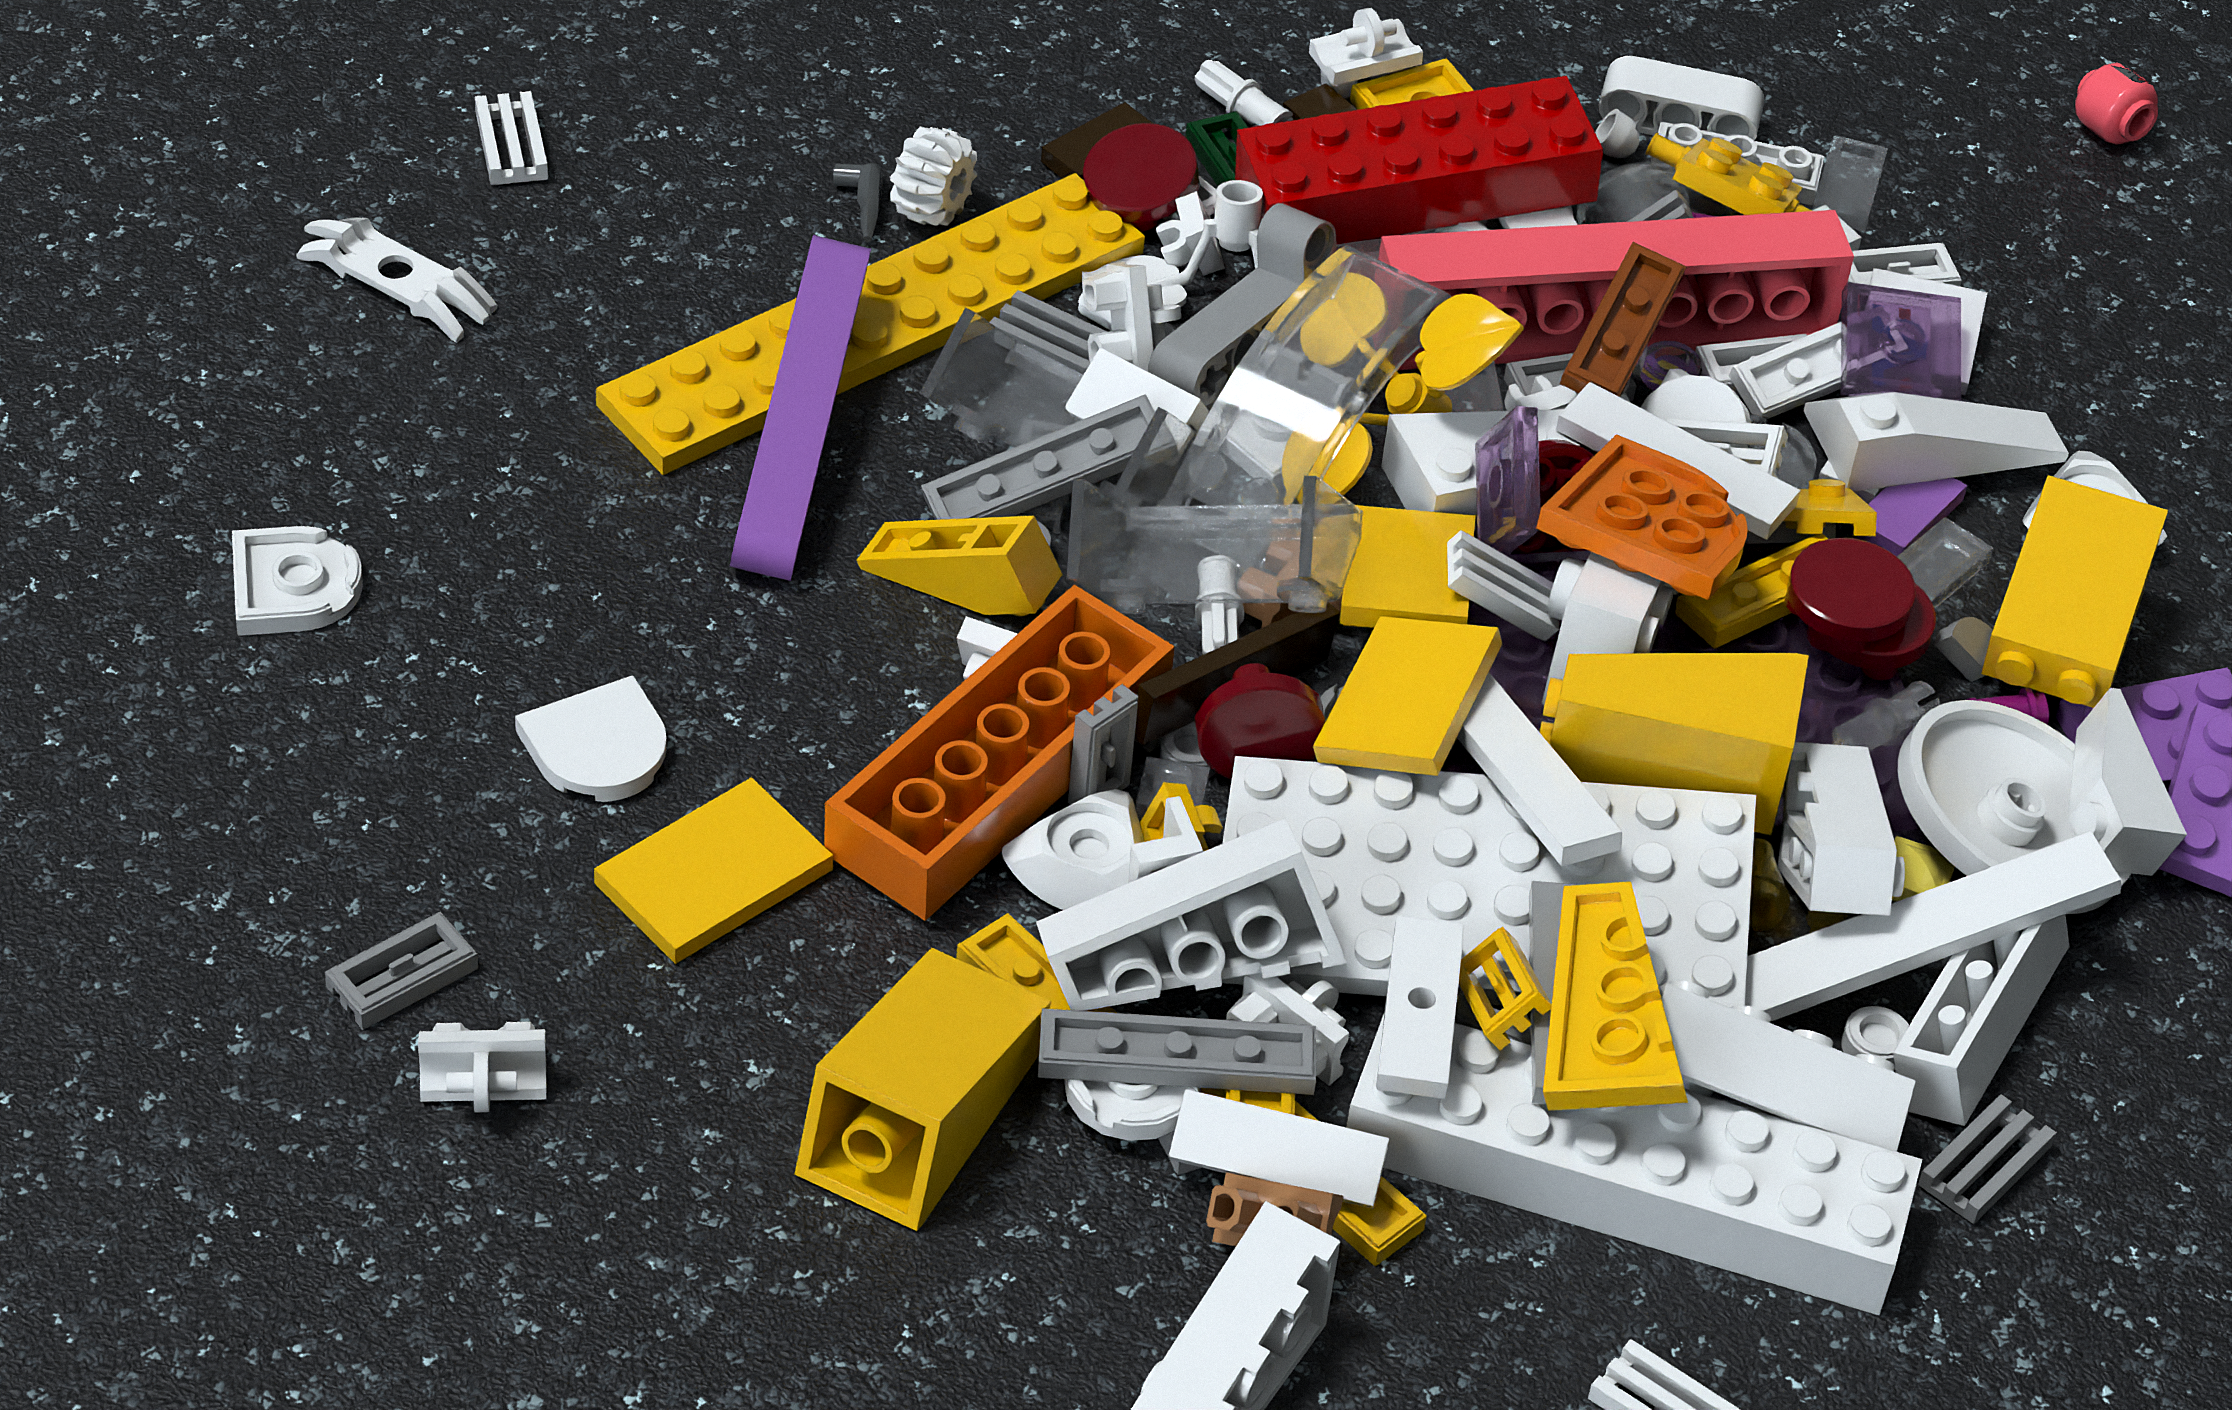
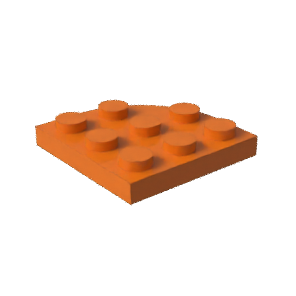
[1536,434,1748,600]

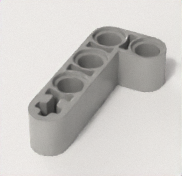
[1148,203,1337,406]

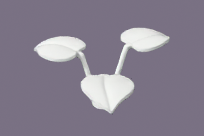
[1082,180,1309,363]

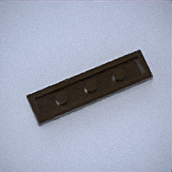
[1134,600,1340,745]

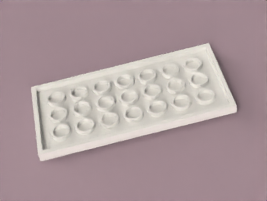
[1222,756,1756,1008]

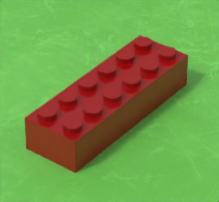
[1235,76,1603,245]

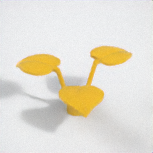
[1283,276,1524,523]

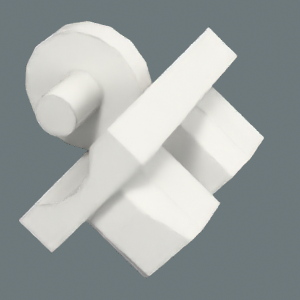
[1309,8,1424,98]
[1082,262,1181,372]
[1226,973,1349,1086]
[418,1022,547,1112]

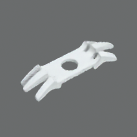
[296,218,497,343]

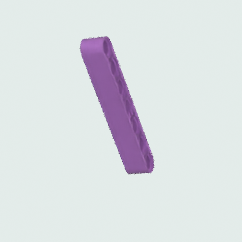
[730,235,871,581]

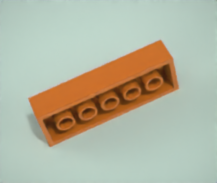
[824,584,1175,921]

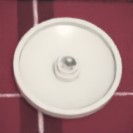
[1897,700,2131,914]

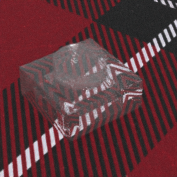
[1136,757,1210,822]

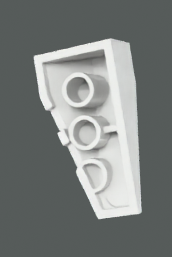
[1804,392,2069,492]

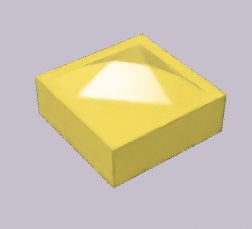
[1892,836,1955,902]

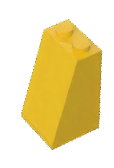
[1981,475,2168,708]
[1539,653,1809,835]
[794,948,1051,1231]

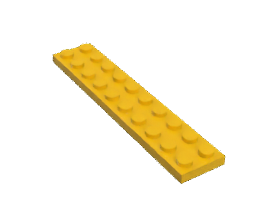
[596,173,1145,475]

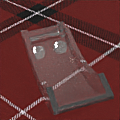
[1148,244,1451,579]

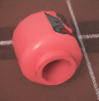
[2075,62,2158,145]

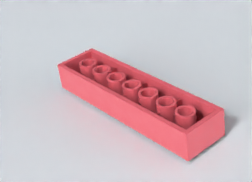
[1373,210,1854,370]

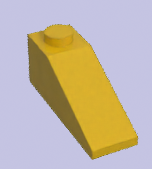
[856,516,1063,616]

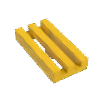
[1458,926,1552,1051]

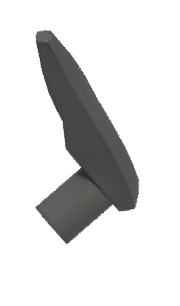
[833,162,883,243]

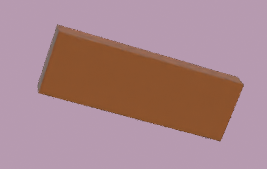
[1559,242,1687,397]

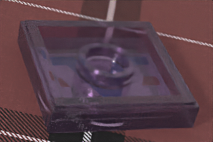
[1841,282,1961,401]
[1475,406,1541,556]

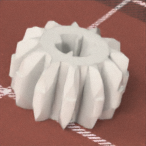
[890,126,977,226]

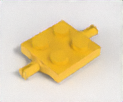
[1645,132,1812,215]

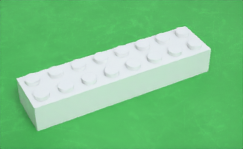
[1346,1012,1922,1315]

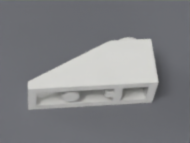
[2068,688,2187,876]

